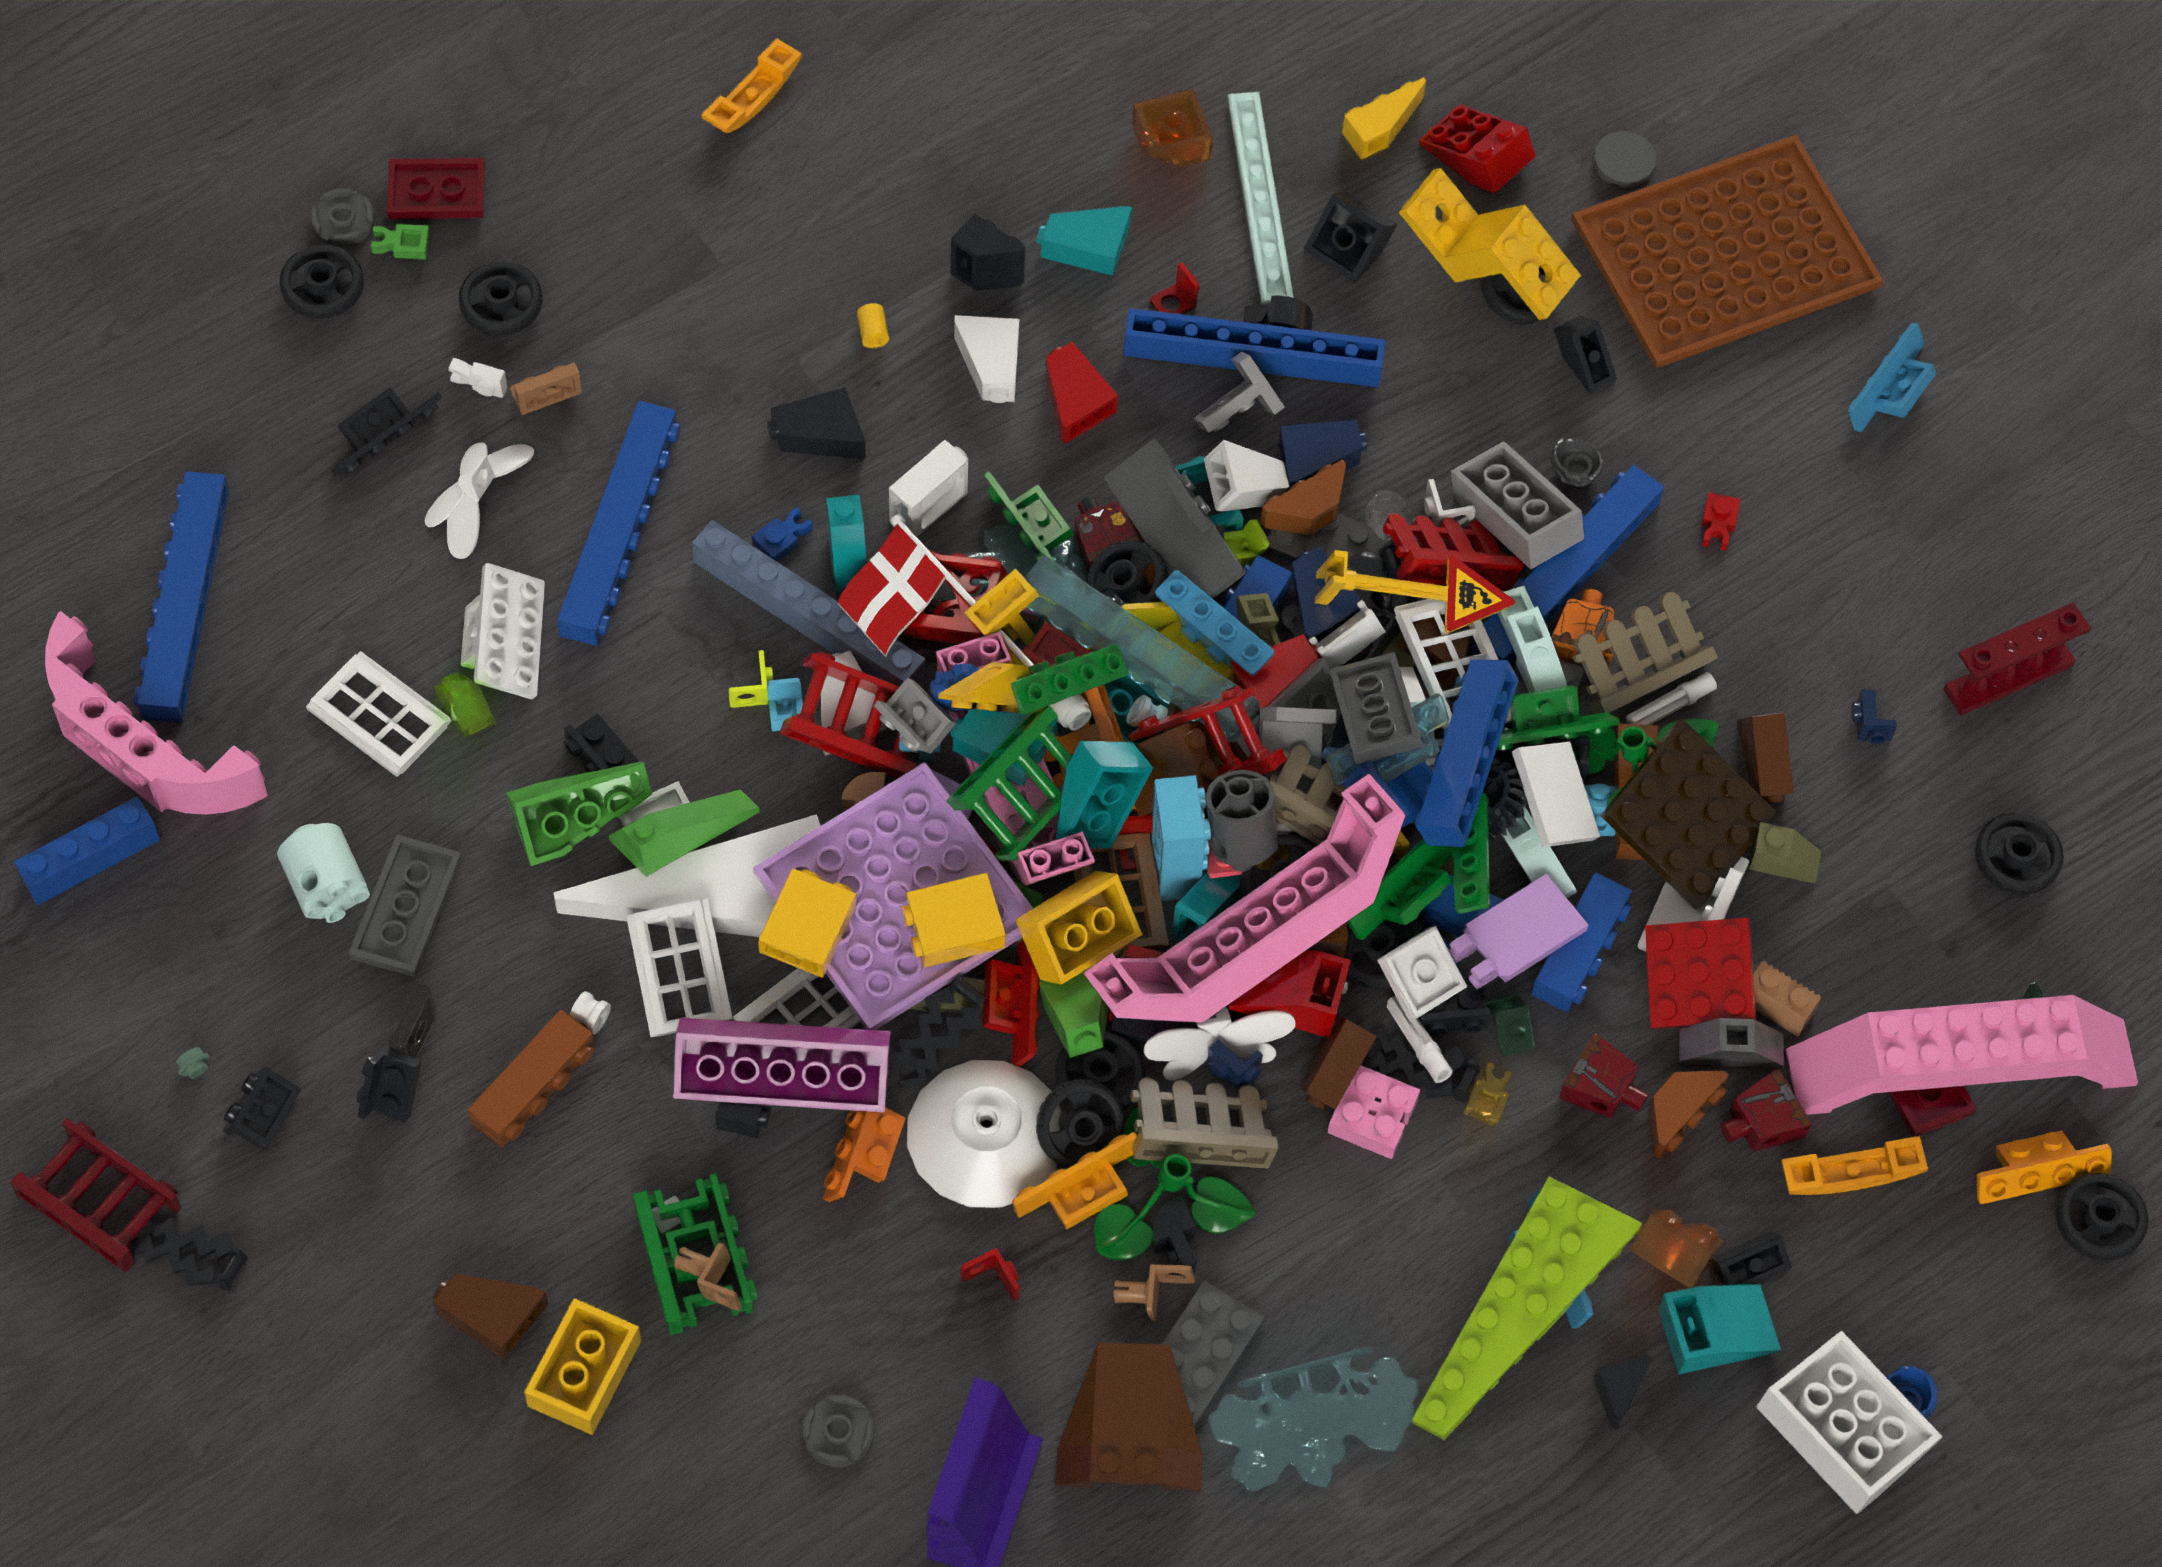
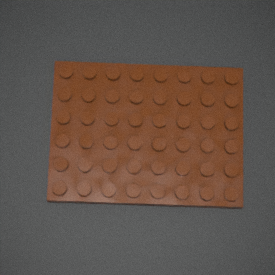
[1571,135,1884,369]

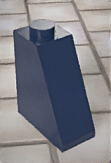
[1278,419,1367,492]
[1292,547,1361,645]

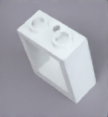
[889,440,968,537]

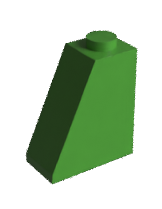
[1039,964,1108,1058]

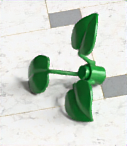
[1572,719,1718,808]
[1094,1106,1255,1260]

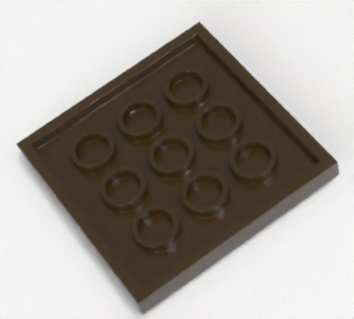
[1600,718,1776,910]

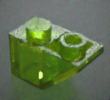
[433,673,496,737]

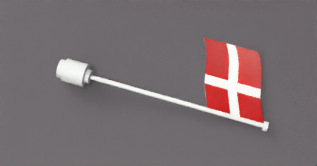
[838,514,1092,731]

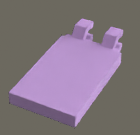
[1449,874,1589,989]

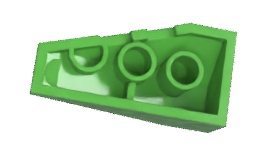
[506,761,652,866]
[608,790,760,877]

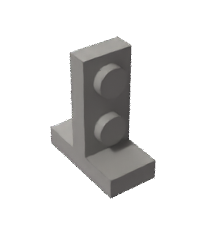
[1194,352,1285,433]

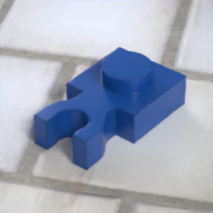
[752,507,813,562]

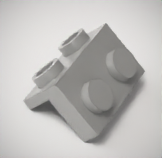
[874,678,957,754]

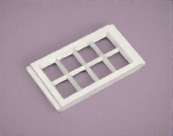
[1394,599,1511,731]

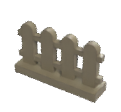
[1572,592,1718,714]
[1268,745,1346,845]
[1130,1078,1279,1169]

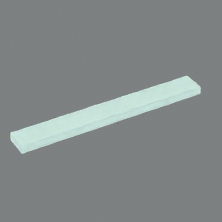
[1227,92,1293,304]

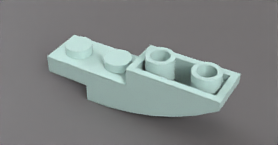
[1497,586,1567,692]
[1500,807,1577,898]

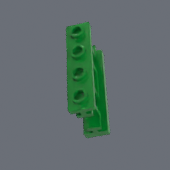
[633,1173,758,1336]

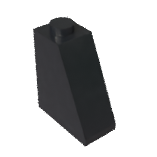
[767,387,866,459]

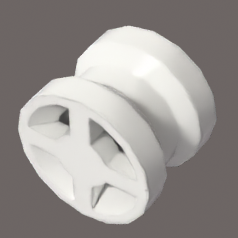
[1126,695,1168,727]
[569,991,611,1034]

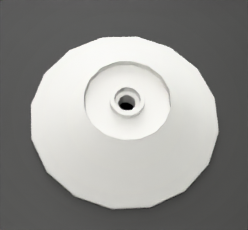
[907,1060,1062,1208]

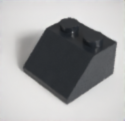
[1304,192,1398,281]

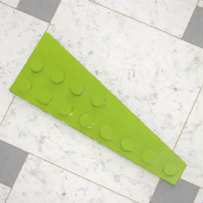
[1412,1176,1643,1440]

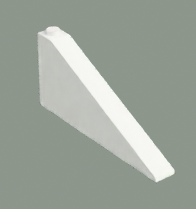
[553,815,821,937]

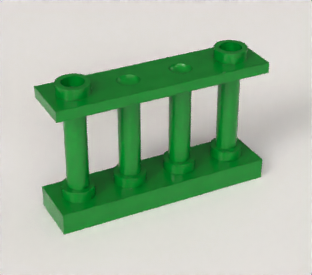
[946,706,1072,861]

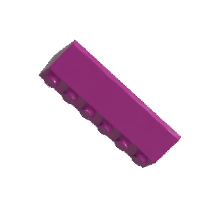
[673,1018,891,1112]

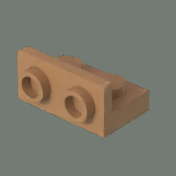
[510,362,582,415]

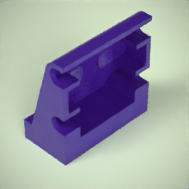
[927,1377,1043,1567]

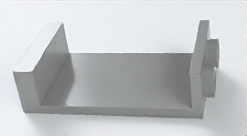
[1259,707,1336,839]

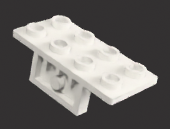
[461,563,545,700]
[1638,857,1749,952]

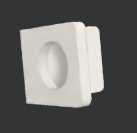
[1424,479,1476,528]

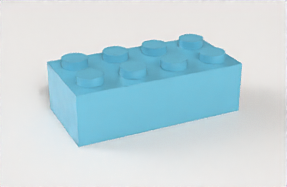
[1151,775,1211,901]

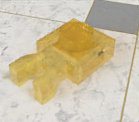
[1463,1062,1512,1127]

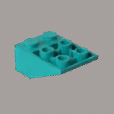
[1658,1285,1781,1375]

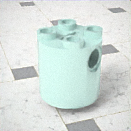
[277,823,370,923]

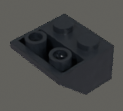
[951,213,1025,291]

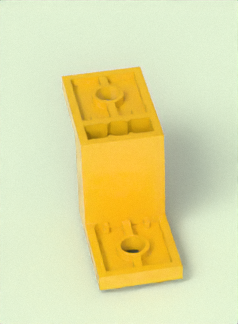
[1399,168,1581,320]

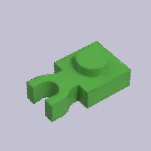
[371,224,430,259]

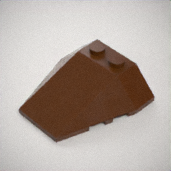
[1056,1342,1203,1492]

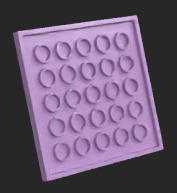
[753,762,1033,1030]

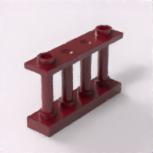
[1943,602,2091,716]
[10,1118,181,1273]

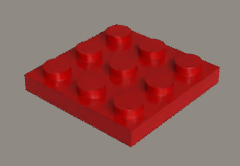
[1645,917,1756,1029]

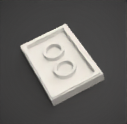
[1512,742,1600,847]

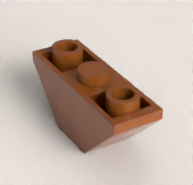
[1260,459,1346,536]
[1648,1070,1729,1159]

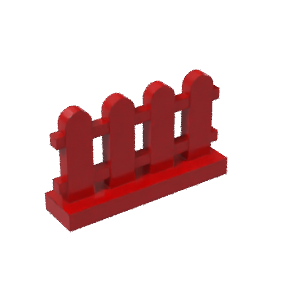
[1382,513,1524,590]

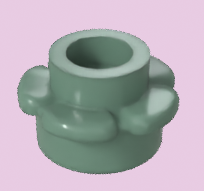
[176,1047,210,1079]

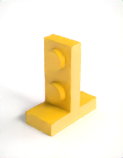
[965,569,1039,646]

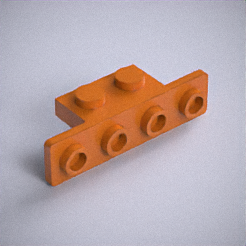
[823,1107,906,1202]

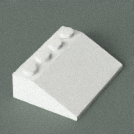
[1756,1331,1942,1514]

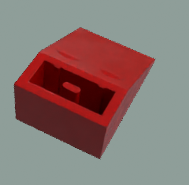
[1418,104,1536,194]
[1228,950,1351,1038]

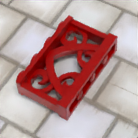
[877,547,1009,644]

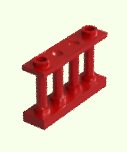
[779,652,917,779]
[1128,685,1287,794]

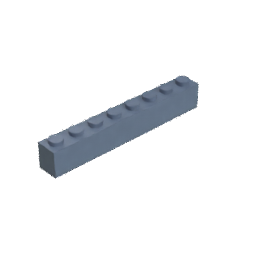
[692,520,925,687]

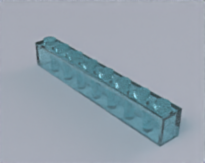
[1024,555,1259,742]

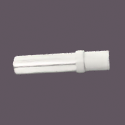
[1626,672,1717,725]
[1387,995,1453,1083]

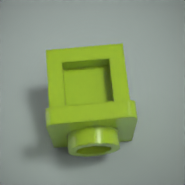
[1224,519,1269,565]

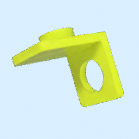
[728,650,773,708]

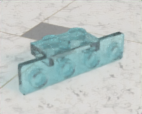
[1327,693,1449,785]

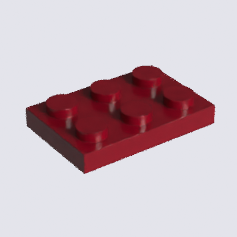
[387,158,485,219]
[1888,1086,1977,1137]

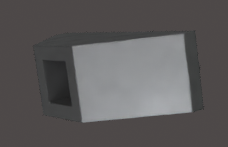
[1679,1018,1784,1068]

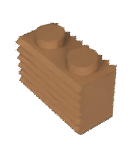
[1753,961,1821,1037]

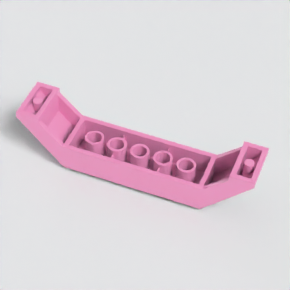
[1084,774,1405,1023]
[1785,995,2138,1115]

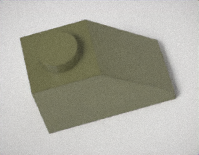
[1749,822,1821,884]

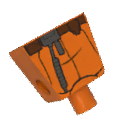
[1551,589,1614,668]

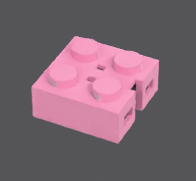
[1327,1065,1420,1159]

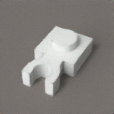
[449,358,507,398]

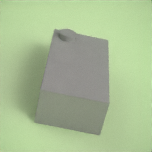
[1451,441,1584,569]

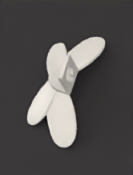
[425,443,534,559]
[1144,1006,1296,1081]

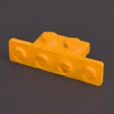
[1977,1131,2112,1204]
[1012,1132,1137,1230]

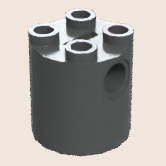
[1205,770,1279,872]

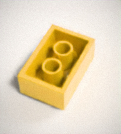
[1015,871,1142,985]
[524,1298,641,1435]

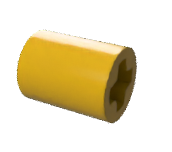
[857,303,889,348]

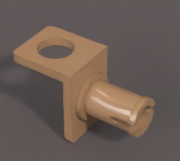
[674,1242,742,1311]
[1114,1265,1195,1322]

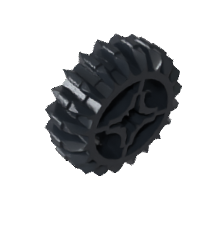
[1483,758,1528,842]

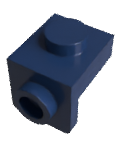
[1851,689,1897,744]
[1207,1040,1263,1089]

